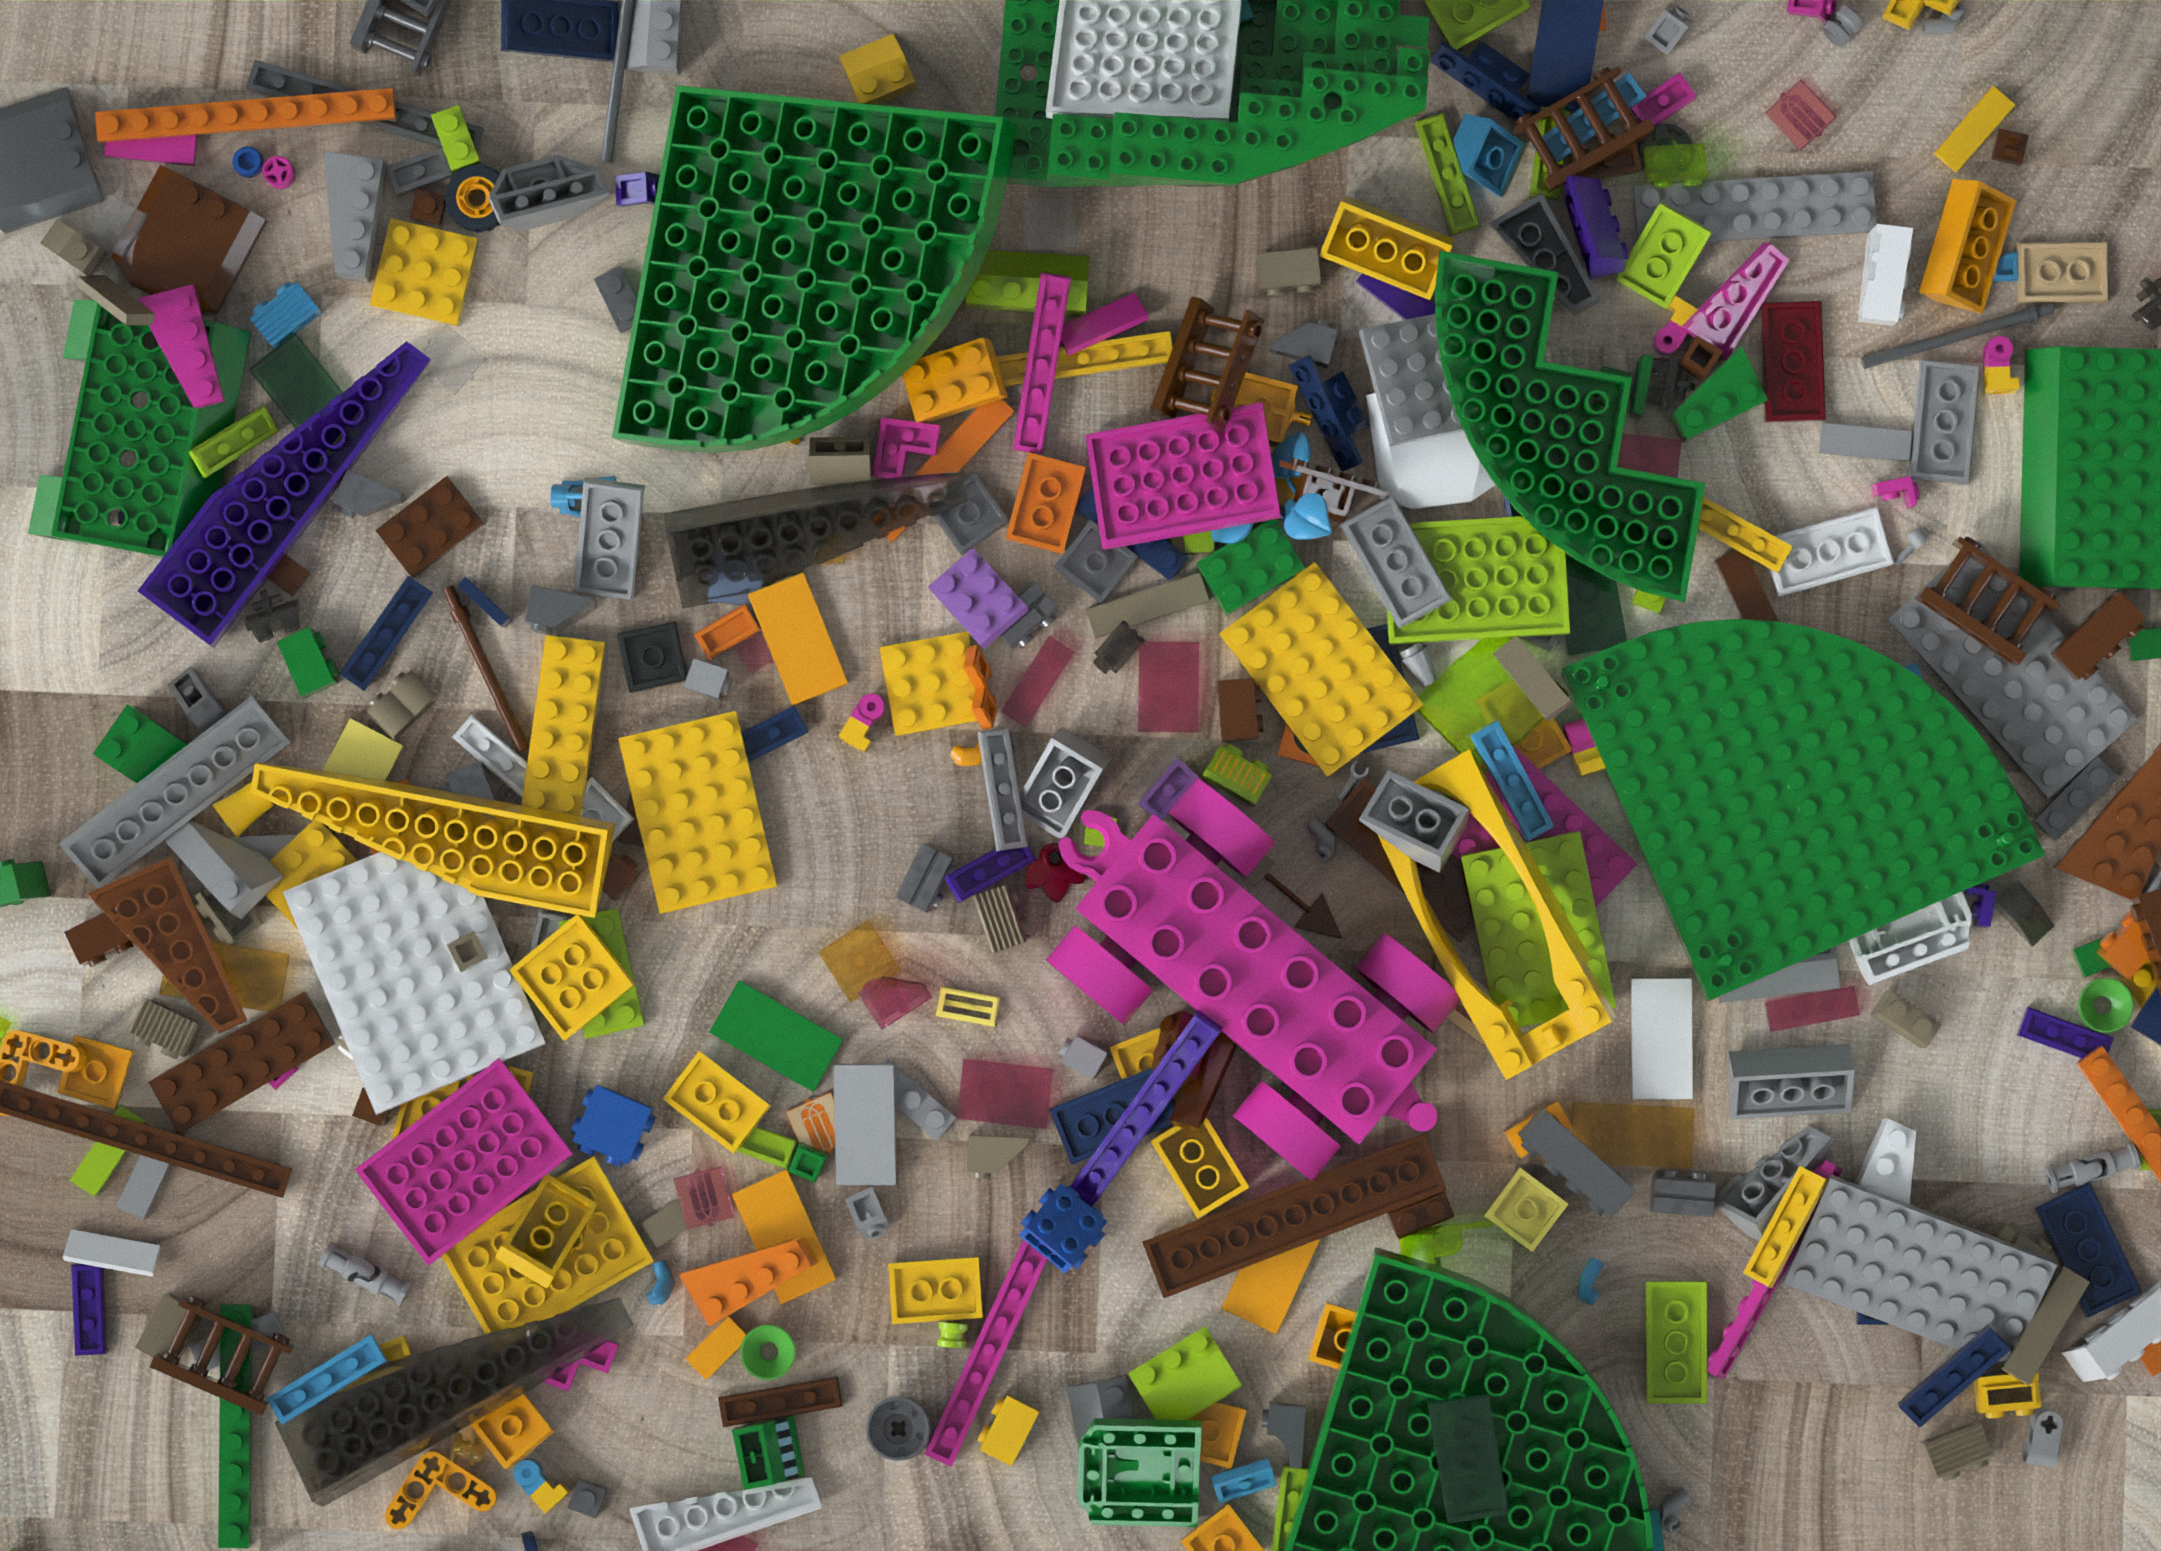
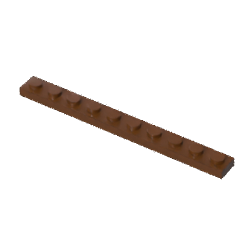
[0,1080,293,1198]

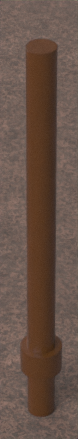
[442,585,529,753]

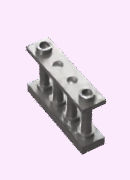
[349,0,451,76]

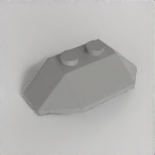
[488,155,610,231]

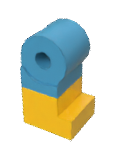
[513,1458,571,1514]

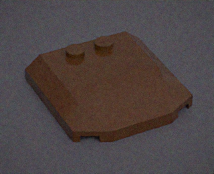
[111,165,267,313]

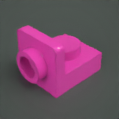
[1787,0,1837,22]
[1871,476,1920,509]

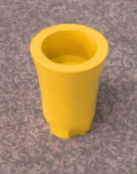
[212,781,274,838]

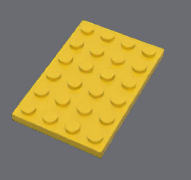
[1219,562,1424,778]
[618,711,778,914]
[442,1156,655,1352]

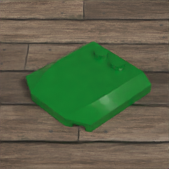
[1077,1418,1202,1527]

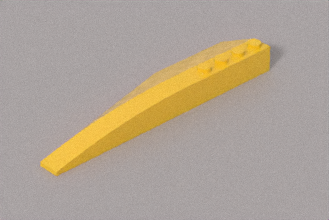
[251,762,615,918]

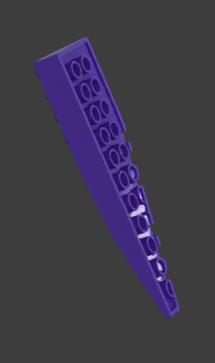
[138,341,431,649]

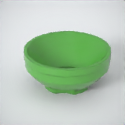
[2078,978,2134,1033]
[740,1324,796,1380]

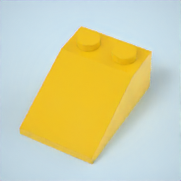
[495,1174,598,1288]

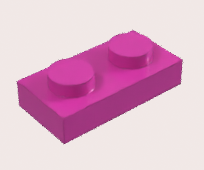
[1631,73,1697,127]

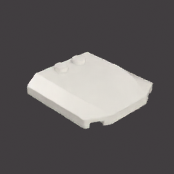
[1366,393,1496,510]
[1849,892,1972,986]

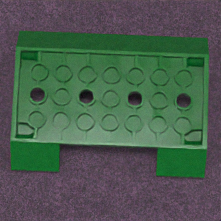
[28,299,251,559]

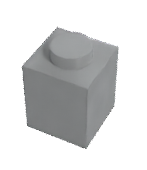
[684,658,732,700]
[1059,1036,1107,1080]

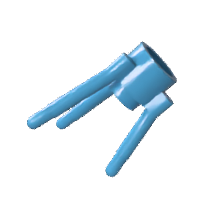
[550,476,616,518]

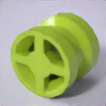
[937,1321,968,1348]

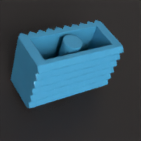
[249,281,322,349]

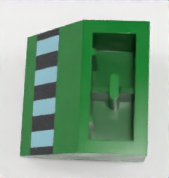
[732,1415,805,1490]

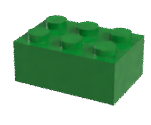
[1196,519,1305,617]

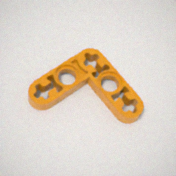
[0,1030,86,1116]
[385,1450,498,1529]

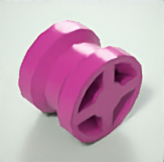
[262,156,296,189]

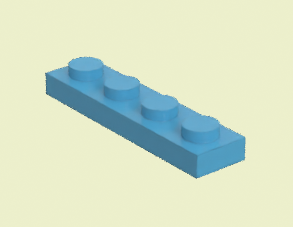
[1532,72,1646,163]
[1470,720,1554,841]
[266,1335,388,1425]

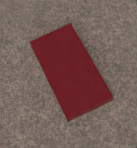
[1760,301,1826,423]

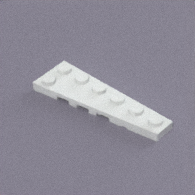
[629,1477,822,1551]

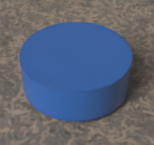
[232,146,264,178]

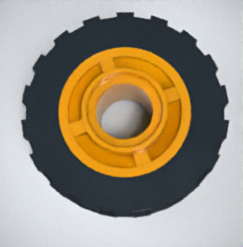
[444,164,501,233]

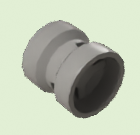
[1821,5,1864,48]

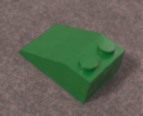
[93,704,188,783]

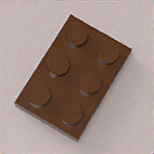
[375,476,484,579]

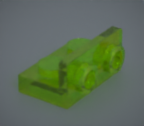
[1644,143,1709,188]

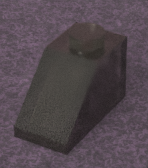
[1994,881,2054,947]

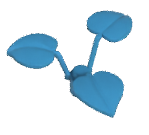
[1211,432,1332,544]

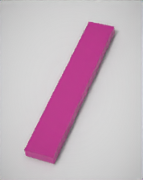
[1013,272,1071,454]

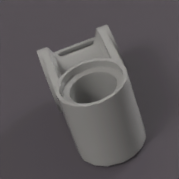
[2022,1407,2063,1469]

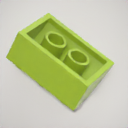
[1128,1326,1242,1420]

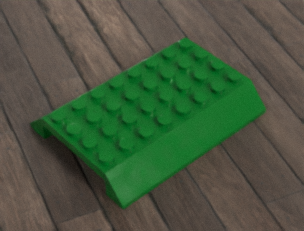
[2019,346,2161,590]

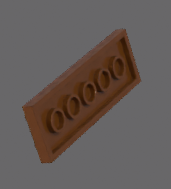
[1324,778,1475,942]
[148,992,336,1134]

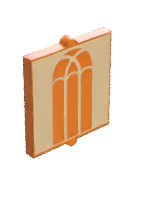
[786,1092,835,1153]

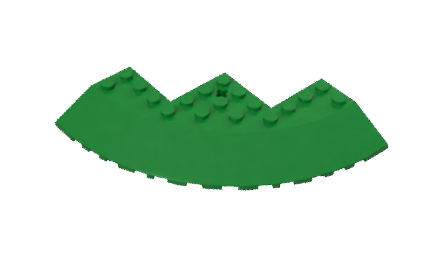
[1435,251,1706,602]

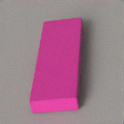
[104,135,198,166]
[1060,292,1149,356]

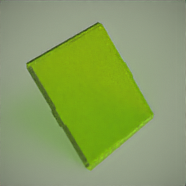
[1417,638,1569,773]

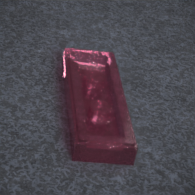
[1001,636,1074,728]
[1764,986,1860,1032]

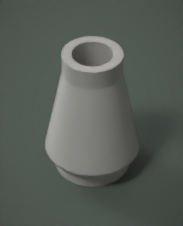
[1399,642,1438,687]

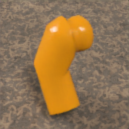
[950,743,982,766]

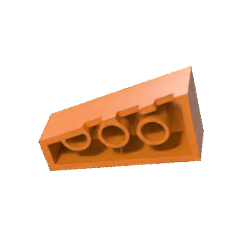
[679,1236,819,1327]

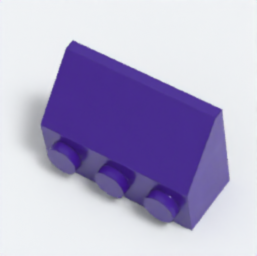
[1564,175,1629,280]

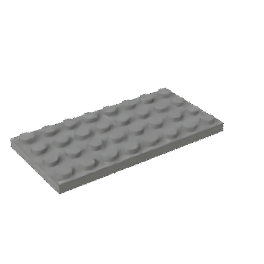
[1887,540,2138,799]
[1783,1174,2058,1367]

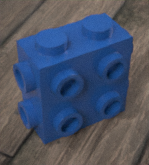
[571,1085,656,1167]
[1018,1183,1108,1273]

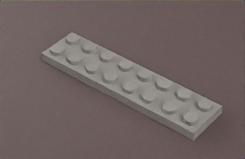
[1633,171,1876,242]
[59,696,290,889]

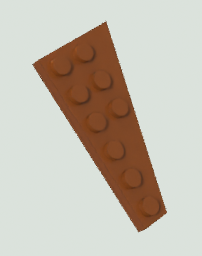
[2053,743,2161,901]
[87,856,247,1034]

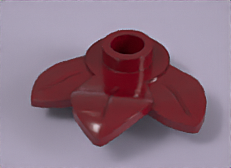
[1025,843,1084,903]

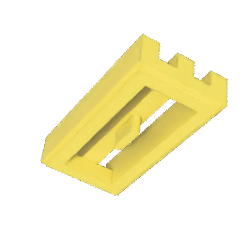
[936,986,1000,1027]

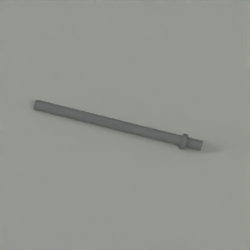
[601,0,634,162]
[1861,302,2054,369]

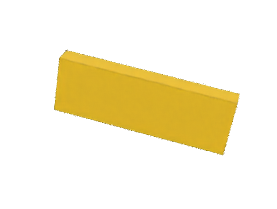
[1933,86,2015,173]

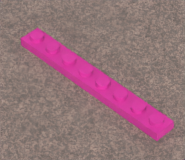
[1707,1160,1843,1380]
[924,1240,1047,1467]

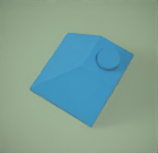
[1453,114,1525,197]

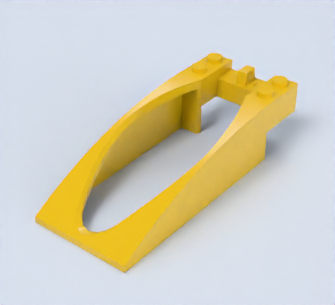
[1378,749,1617,1080]

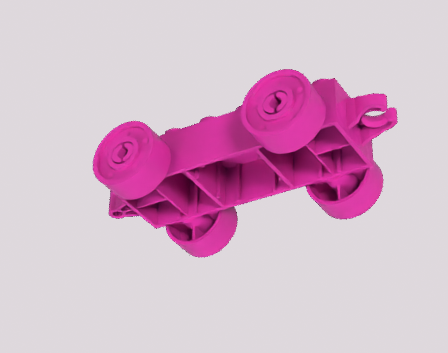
[1045,778,1461,1181]

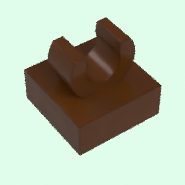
[1991,128,2029,166]

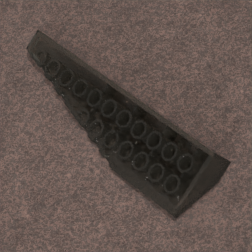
[274,1297,634,1507]

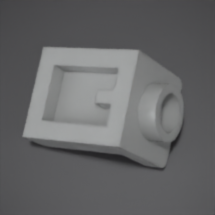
[1644,5,1692,56]
[845,1187,891,1240]

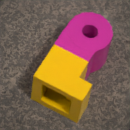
[1652,296,1698,356]
[1982,336,2019,395]
[839,694,885,753]
[1563,718,1605,778]

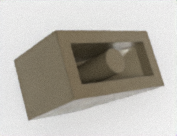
[40,219,107,276]
[967,1135,1029,1179]

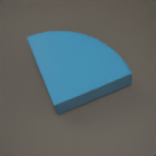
[1992,251,2018,282]

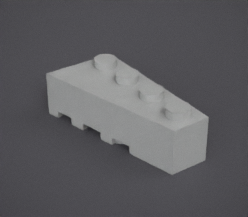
[324,151,387,283]

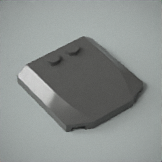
[0,87,105,234]

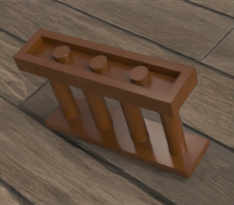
[1512,67,1655,193]
[1151,296,1265,432]
[1915,536,2061,666]
[150,1295,294,1416]

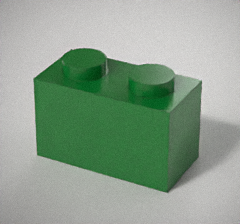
[276,627,339,698]

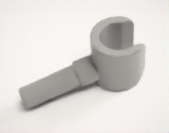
[1894,528,1926,566]
[1337,760,1369,801]

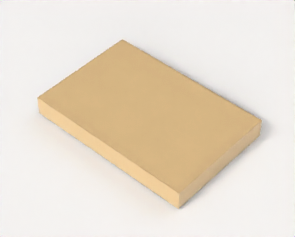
[2016,242,2109,303]

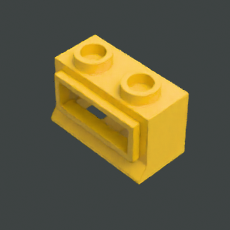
[1973,1371,2041,1418]

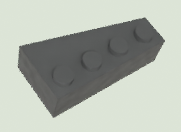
[1489,193,1600,316]
[1518,1107,1636,1218]

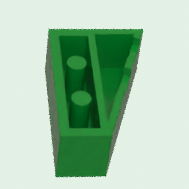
[1670,346,1768,443]
[0,859,51,908]

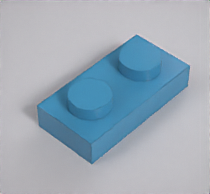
[1211,1458,1277,1504]

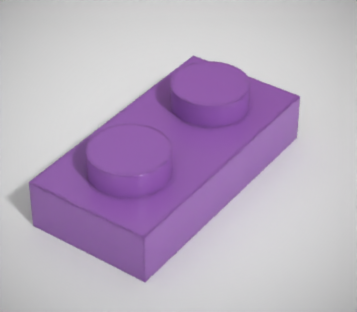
[1138,758,1200,821]

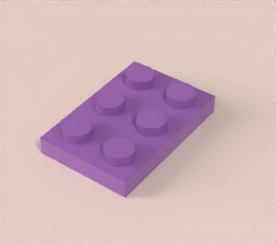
[928,548,1029,649]

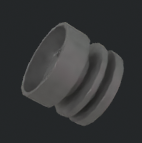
[866,1396,932,1461]

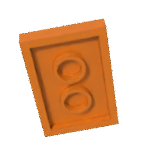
[1005,452,1086,555]

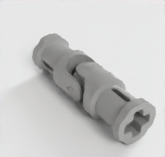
[2044,1142,2140,1193]
[319,1242,413,1307]

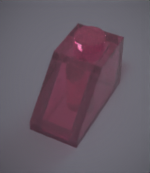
[858,976,932,1030]

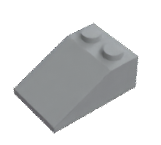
[1020,727,1113,839]
[1359,770,1469,873]

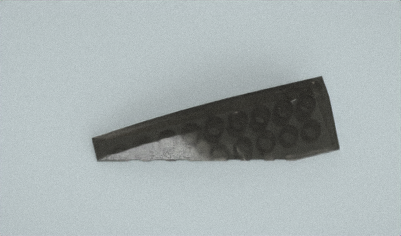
[665,472,967,608]

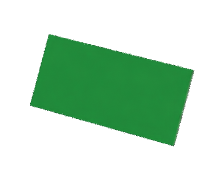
[709,980,844,1092]

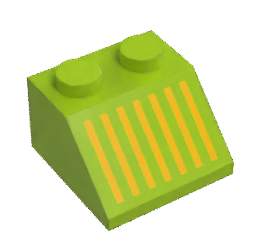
[1202,744,1272,808]

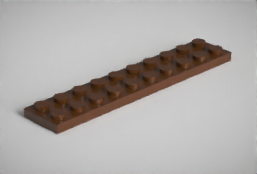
[1142,1133,1447,1298]

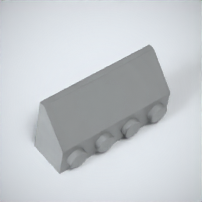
[624,0,684,74]
[1727,1044,1855,1119]

